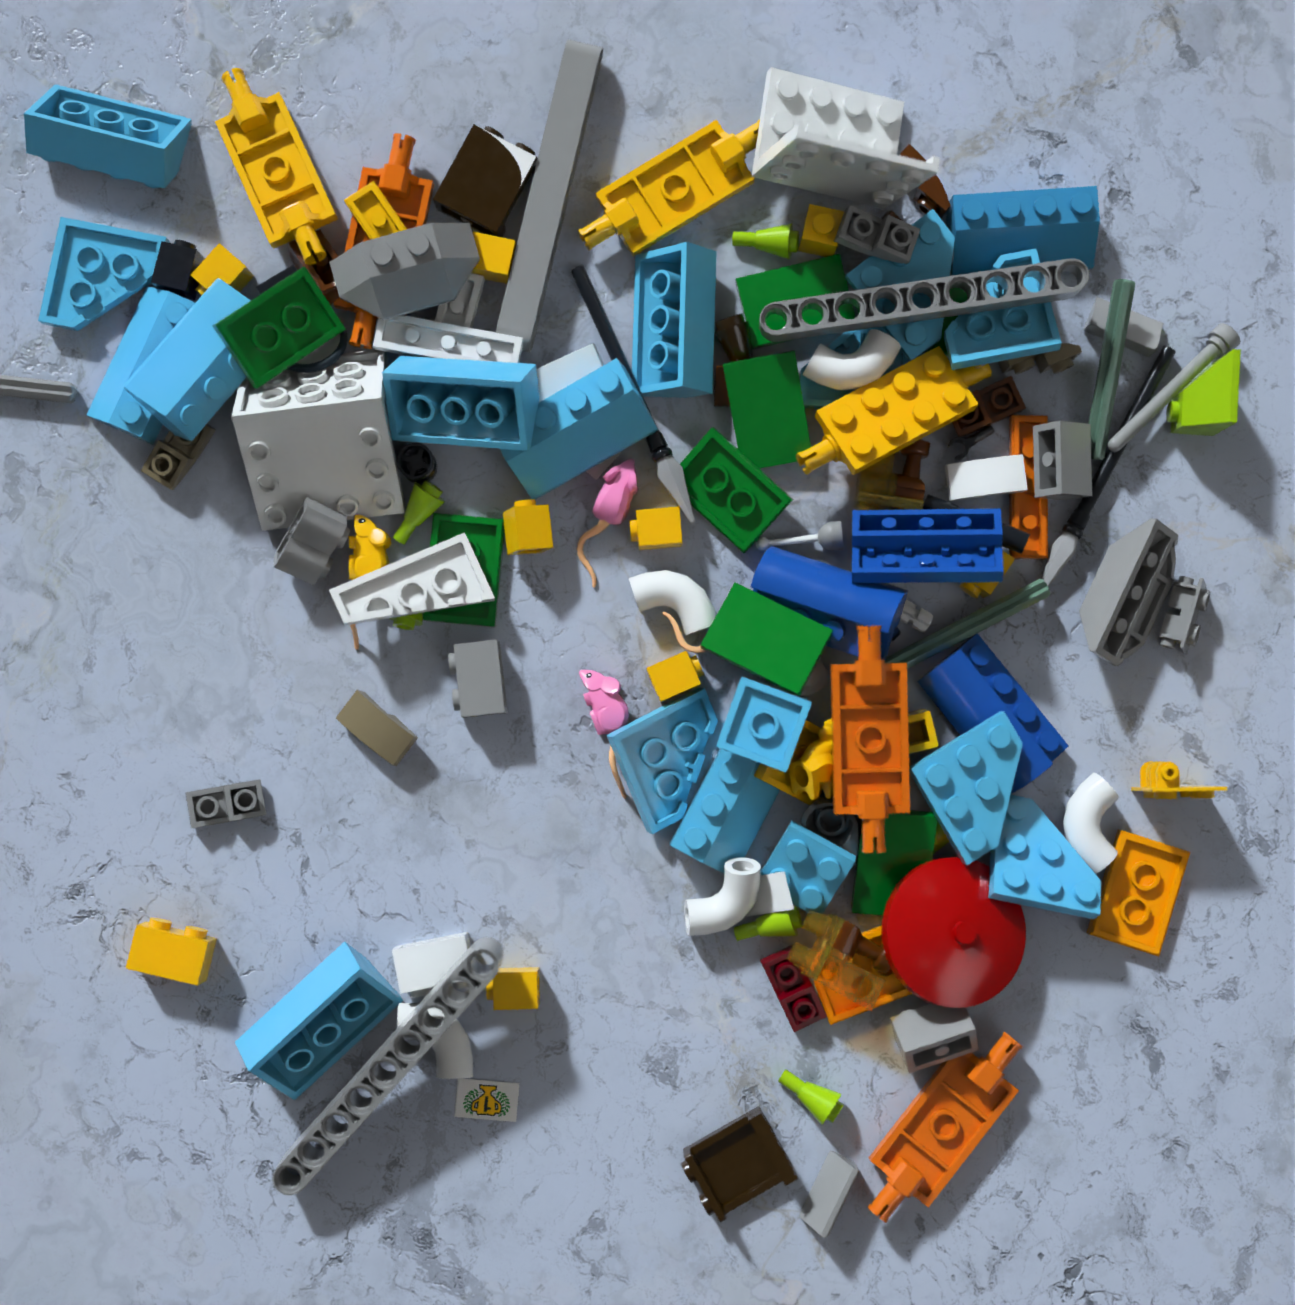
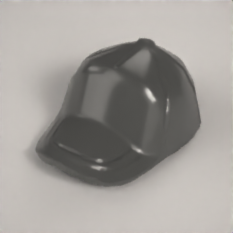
[801,797,859,864]

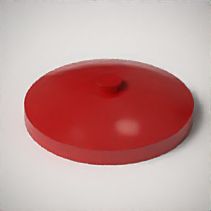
[882,857,1026,1008]

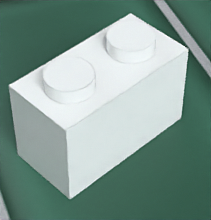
[392,932,471,998]

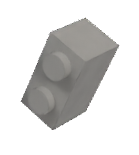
[1033,420,1092,500]
[448,639,508,718]
[890,1004,979,1073]

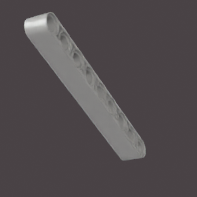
[495,39,603,352]
[759,259,1089,342]
[272,937,504,1196]

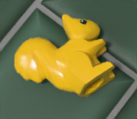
[789,719,833,800]

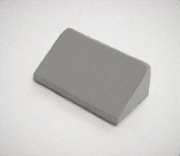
[1083,297,1163,357]
[800,1151,859,1238]

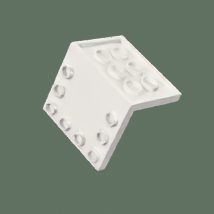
[752,67,940,209]
[231,349,405,531]

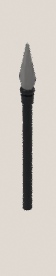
[571,265,695,523]
[1042,346,1176,586]

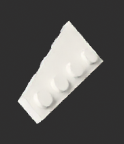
[329,532,495,626]

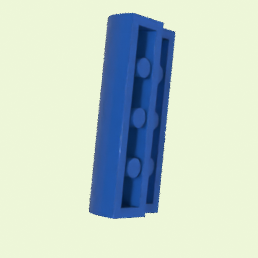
[852,508,1004,583]
[750,546,909,661]
[917,633,1069,794]

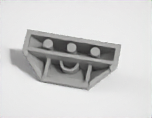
[329,223,480,320]
[1079,518,1178,666]

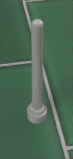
[1108,323,1241,452]

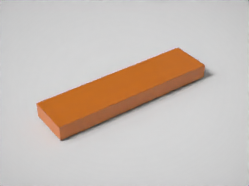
[1009,415,1048,560]

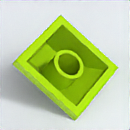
[1166,349,1241,436]

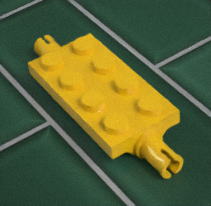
[215,68,338,265]
[577,119,760,257]
[796,346,992,475]

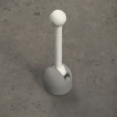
[756,521,844,551]

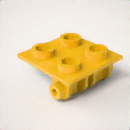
[1131,761,1227,799]

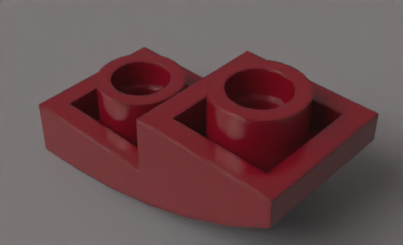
[760,944,827,1032]

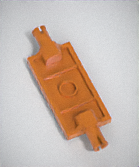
[333,133,434,349]
[830,626,910,853]
[868,1031,1023,1223]

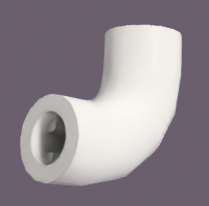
[803,329,901,390]
[629,570,717,636]
[1063,772,1119,874]
[684,857,761,936]
[397,1003,473,1079]

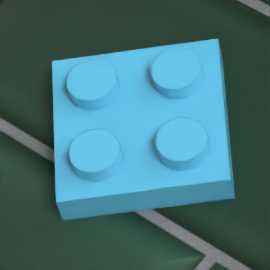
[716,676,812,773]
[760,820,856,918]

